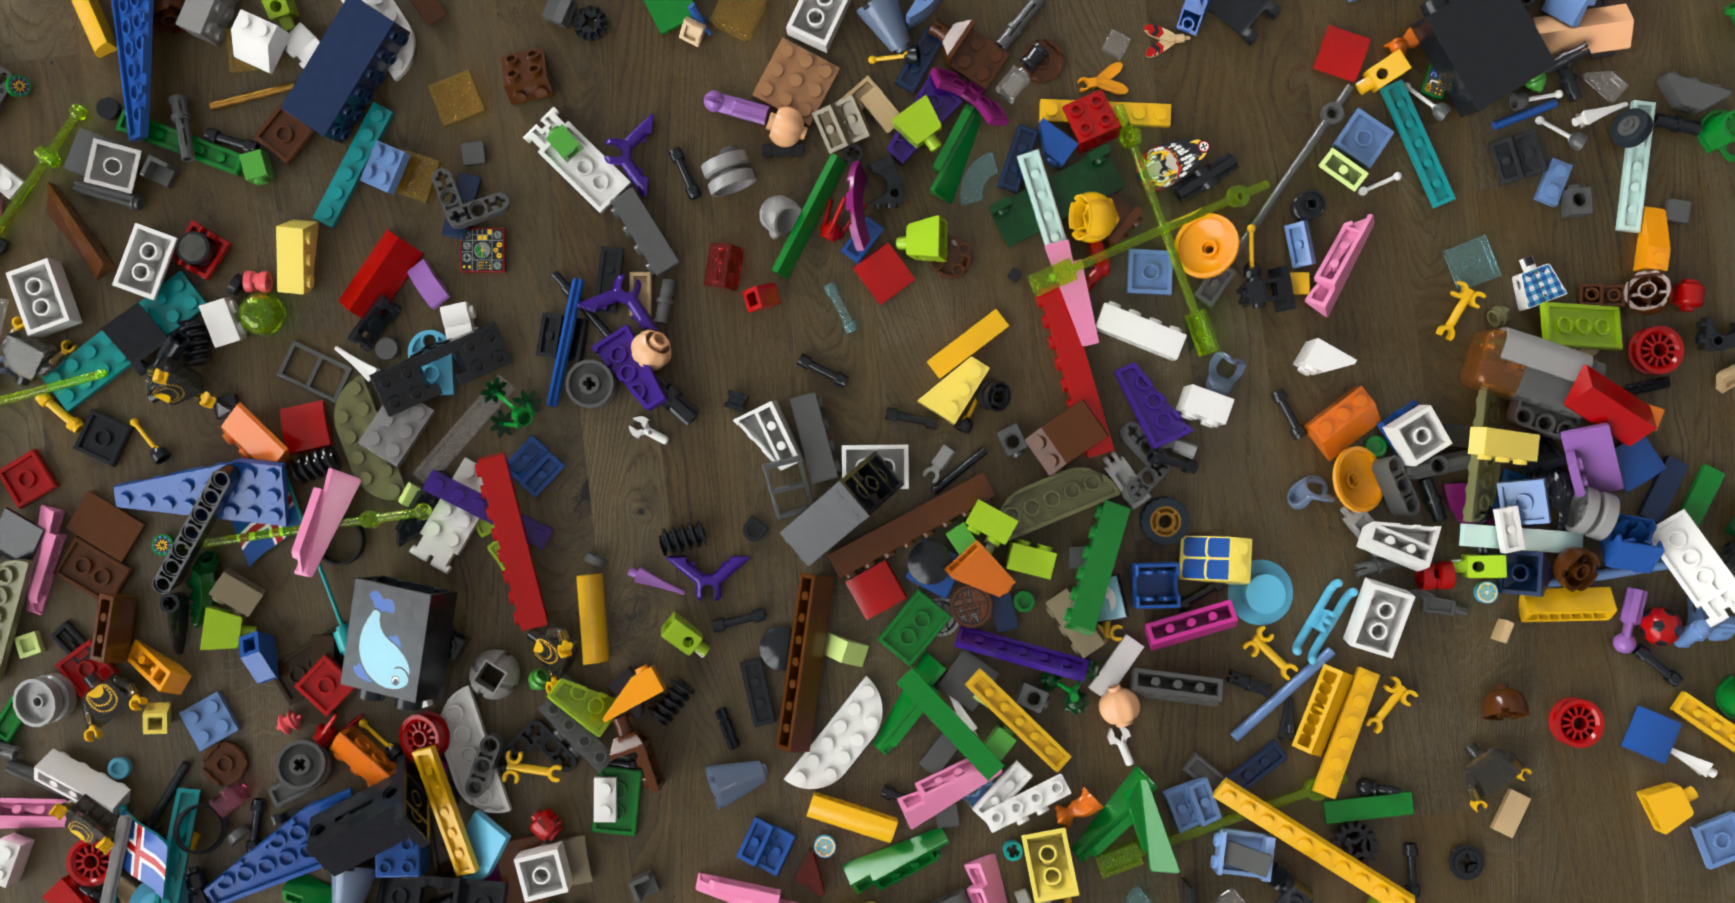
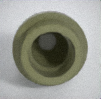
[1487,306,1511,327]

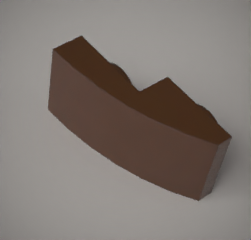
[410,0,447,26]
[1578,283,1625,307]

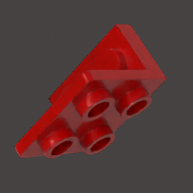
[1062,90,1121,154]

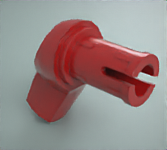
[1085,240,1111,291]

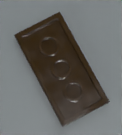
[274,621,345,705]

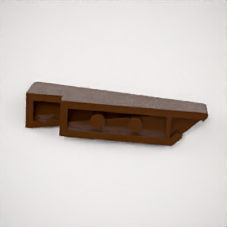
[46,182,116,280]

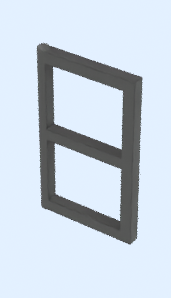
[276,340,354,403]
[762,455,813,520]

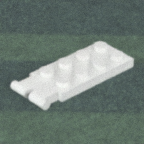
[523,106,632,214]
[409,457,483,574]
[1652,509,1735,627]

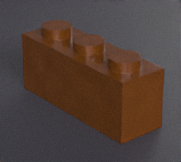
[89,593,137,663]

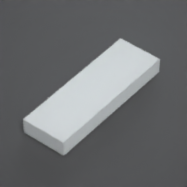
[1088,634,1144,697]
[972,759,1033,823]

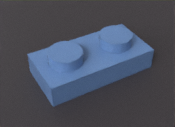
[1533,157,1573,207]
[1284,220,1316,269]

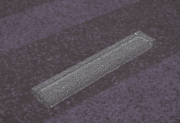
[412,374,516,483]

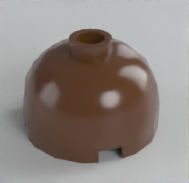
[153,0,186,34]
[1623,270,1674,315]
[1552,547,1600,592]
[1482,684,1529,721]

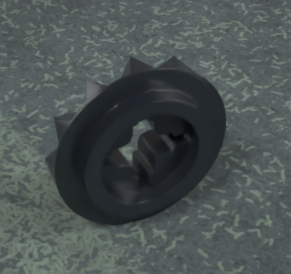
[572,5,608,41]
[1447,844,1484,880]

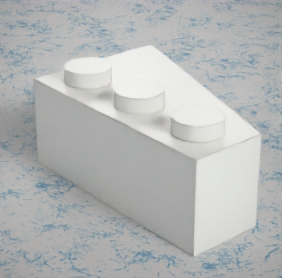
[733,400,805,471]
[1356,521,1442,572]

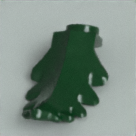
[187,550,220,628]

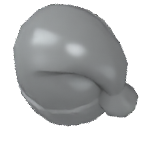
[759,195,802,239]

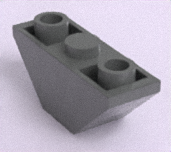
[1656,72,1732,115]

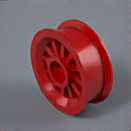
[1627,326,1684,375]
[1548,697,1605,748]
[399,711,450,761]
[66,834,114,887]

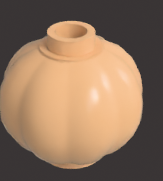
[766,106,808,148]
[631,330,672,370]
[1099,684,1141,727]

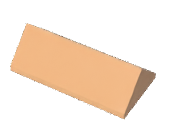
[1532,4,1634,58]

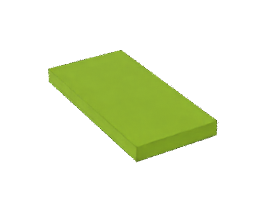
[1540,302,1623,351]

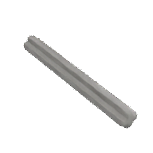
[100,814,133,903]

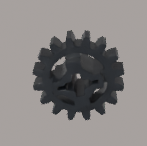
[1329,821,1379,867]

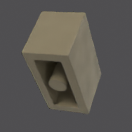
[209,568,267,617]

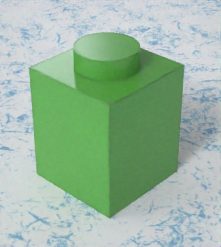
[546,124,584,163]
[239,149,275,186]
[945,521,976,555]
[983,724,1017,761]

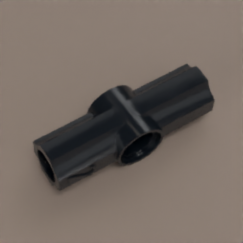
[1172,152,1239,204]
[654,372,700,426]

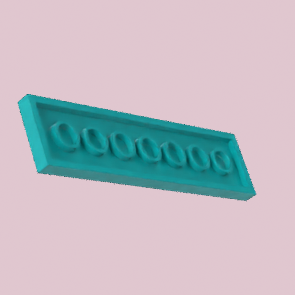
[41,271,208,412]

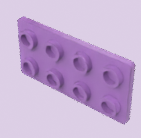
[1560,422,1624,497]

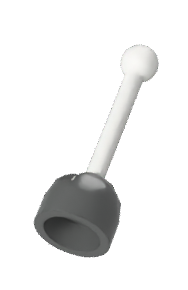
[1404,82,1452,122]
[1509,90,1564,111]
[1535,116,1588,152]

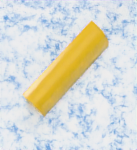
[71,0,117,58]
[576,573,610,665]
[1519,587,1617,622]
[1291,664,1353,757]
[806,791,898,843]

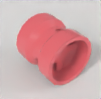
[243,270,273,293]

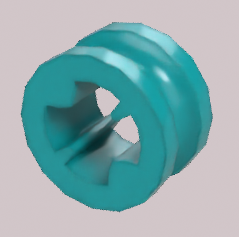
[1002,839,1023,861]

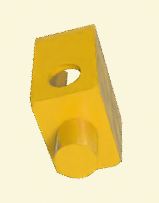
[1355,49,1412,95]
[1636,782,1699,835]

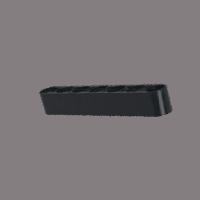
[152,464,240,594]

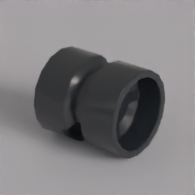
[1290,189,1327,222]

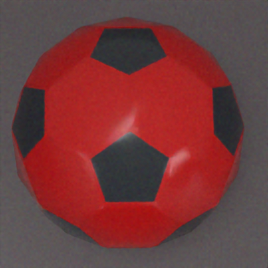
[1639,607,1683,646]

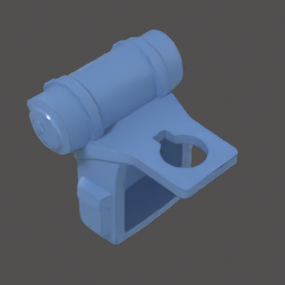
[1674,596,1735,648]

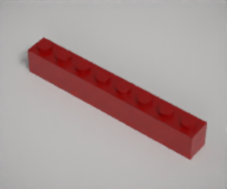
[1035,283,1115,458]
[475,451,549,631]

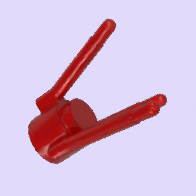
[819,197,867,243]
[313,714,364,747]

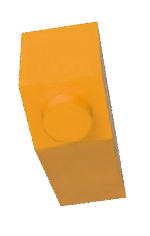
[1633,206,1671,273]
[127,639,192,695]
[602,664,666,723]

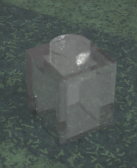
[995,65,1031,104]

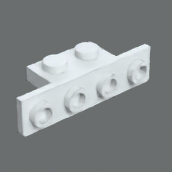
[983,774,1072,833]

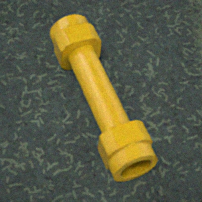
[35,390,84,434]

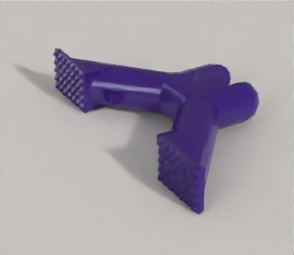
[604,114,654,199]
[577,274,659,332]
[666,555,751,601]

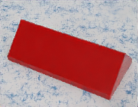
[338,229,424,318]
[1563,365,1657,446]

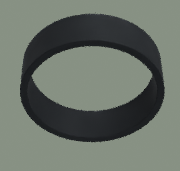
[322,517,366,565]
[173,804,228,854]

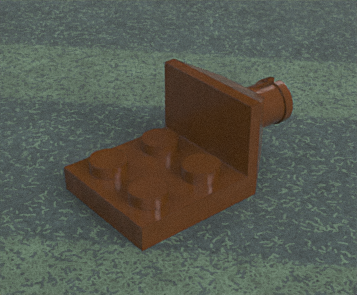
[928,18,1010,92]
[609,714,665,794]

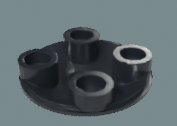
[908,541,952,585]
[760,626,792,670]

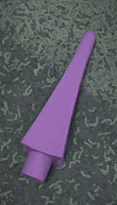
[627,566,685,595]

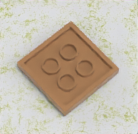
[752,37,840,127]

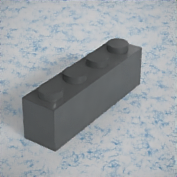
[610,187,682,278]
[790,392,841,484]
[1129,668,1223,707]

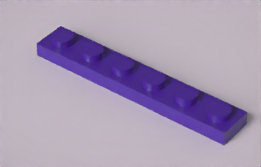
[422,469,553,549]
[954,625,1089,682]

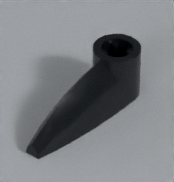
[160,592,189,655]

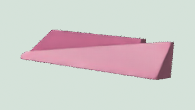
[1305,214,1375,318]
[1045,240,1099,346]
[292,468,361,577]
[897,758,1002,829]
[0,798,86,829]
[696,872,799,903]

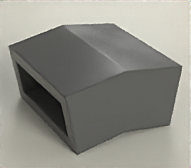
[542,0,578,29]

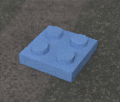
[1331,108,1394,170]
[360,140,411,195]
[1126,249,1173,296]
[1497,478,1552,525]
[179,691,242,751]
[1690,811,1735,870]

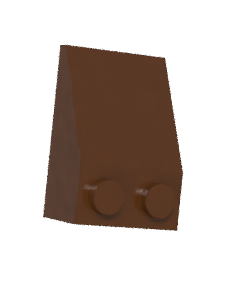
[1025,399,1109,476]

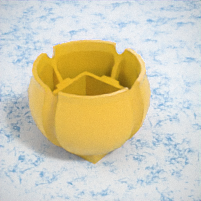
[1068,192,1120,243]

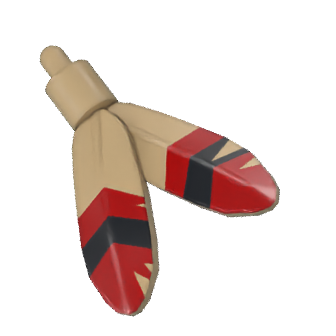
[1144,24,1191,58]

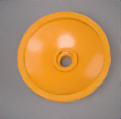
[1174,213,1240,278]
[1332,446,1383,513]

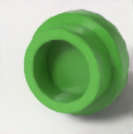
[1524,73,1547,93]
[528,668,551,690]

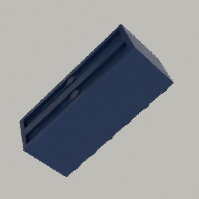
[280,0,411,144]

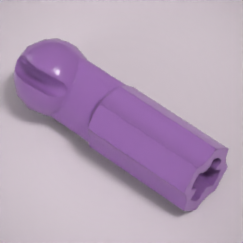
[704,90,770,126]
[1613,587,1648,654]

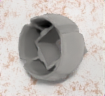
[469,649,521,700]

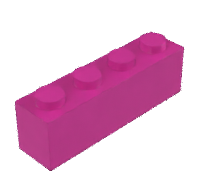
[1144,599,1238,651]

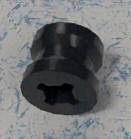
[724,390,749,413]

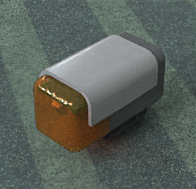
[1460,327,1606,440]

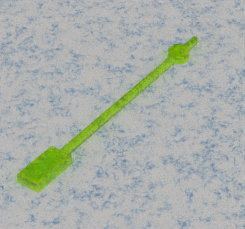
[1115,104,1220,357]
[1027,180,1269,297]
[1095,774,1349,879]

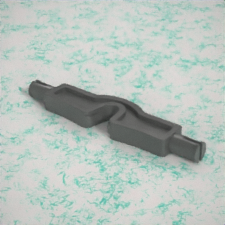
[1407,588,1469,616]

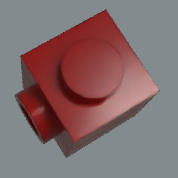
[742,282,781,313]

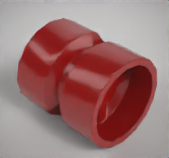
[1415,561,1456,590]

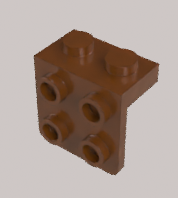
[501,48,554,105]
[1102,193,1144,248]

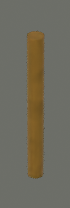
[209,81,295,111]

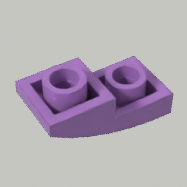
[407,259,451,310]

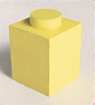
[143,702,172,734]

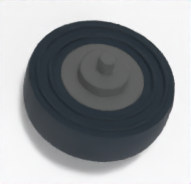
[1610,108,1653,148]

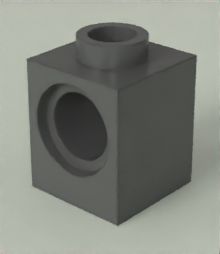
[1560,184,1593,218]
[995,423,1028,459]
[1014,680,1050,714]

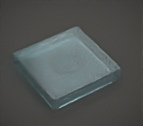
[1443,235,1502,292]

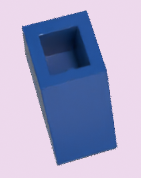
[1176,0,1212,36]
[239,631,279,684]

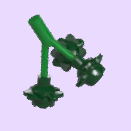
[1040,657,1100,716]

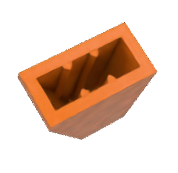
[944,540,1016,597]

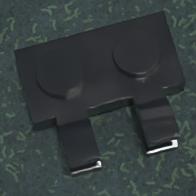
[1521,433,1566,475]

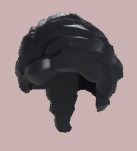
[1530,467,1574,531]

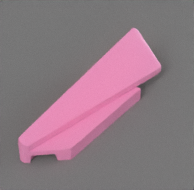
[26,505,68,615]
[964,853,1008,903]

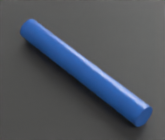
[1492,99,1558,130]

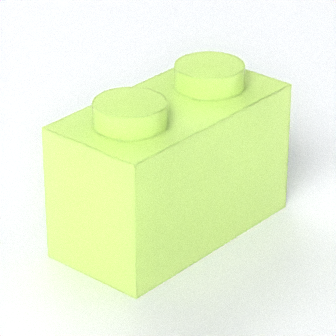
[1318,147,1369,192]

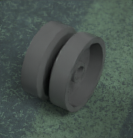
[565,359,619,409]
[275,740,334,790]

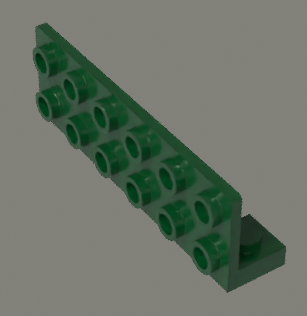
[988,143,1125,248]

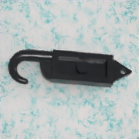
[395,470,452,547]

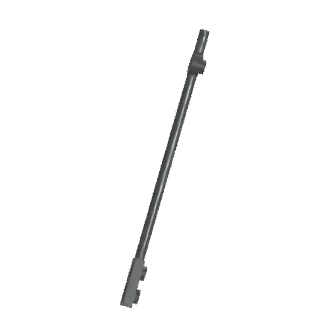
[1192,84,1354,308]

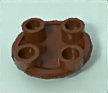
[929,236,972,279]

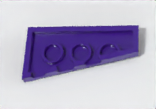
[886,74,963,165]
[591,324,668,411]
[1114,362,1194,450]

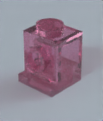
[208,782,251,819]

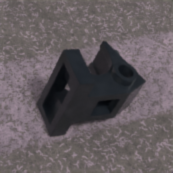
[867,155,904,209]
[1236,265,1296,313]
[1695,316,1735,352]
[1267,862,1314,903]

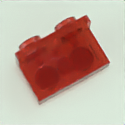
[703,243,743,291]

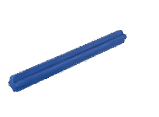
[546,278,584,407]

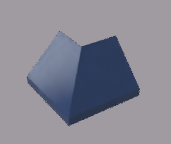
[1497,549,1553,597]

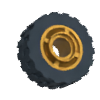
[1139,496,1190,546]

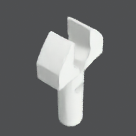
[629,416,669,445]
[1107,727,1134,766]

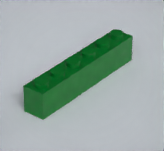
[1063,500,1131,636]

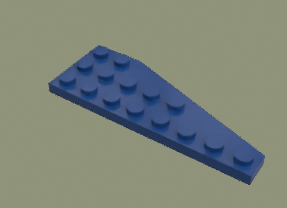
[204,787,355,903]

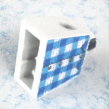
[1512,255,1567,311]

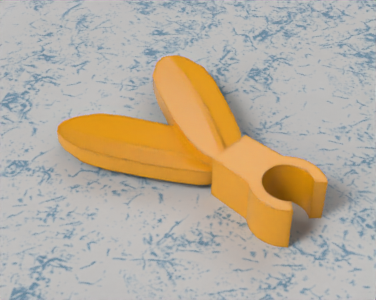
[1077,62,1128,95]

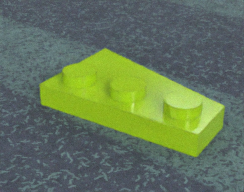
[547,678,616,738]

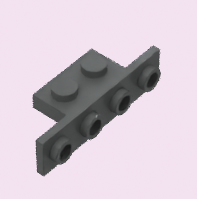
[538,699,612,773]

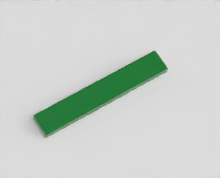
[115,109,243,177]
[772,153,847,280]
[896,667,1004,781]

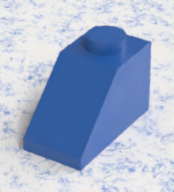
[1038,118,1078,169]

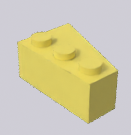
[276,219,319,294]
[917,356,990,425]
[1468,427,1540,465]

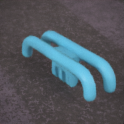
[1292,579,1358,665]

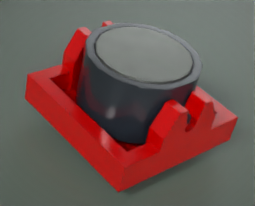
[171,220,232,281]

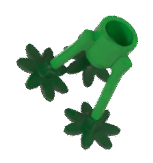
[481,377,542,438]

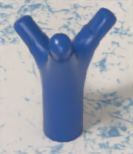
[687,3,712,36]

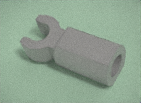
[1160,439,1198,459]
[923,444,955,483]

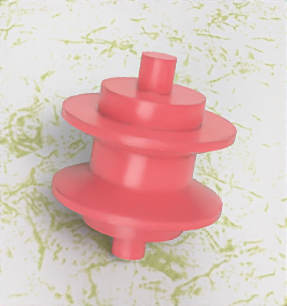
[276,710,302,735]

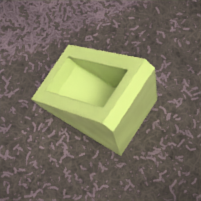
[823,632,869,667]

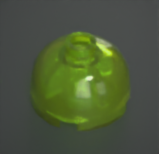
[238,292,286,337]

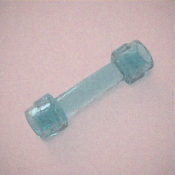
[823,282,858,334]

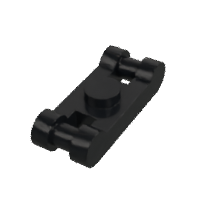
[348,295,401,352]

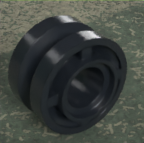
[976,379,1011,412]

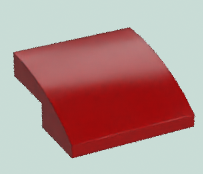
[1312,25,1371,83]
[853,242,915,305]
[280,400,332,455]
[845,559,907,620]

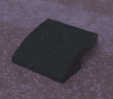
[1489,129,1549,185]
[536,312,589,362]

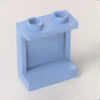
[1210,827,1276,882]

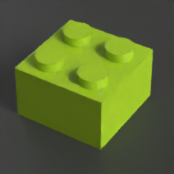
[965,499,1018,547]
[1003,538,1057,580]

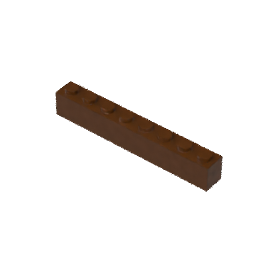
[827,472,996,580]
[776,572,834,753]

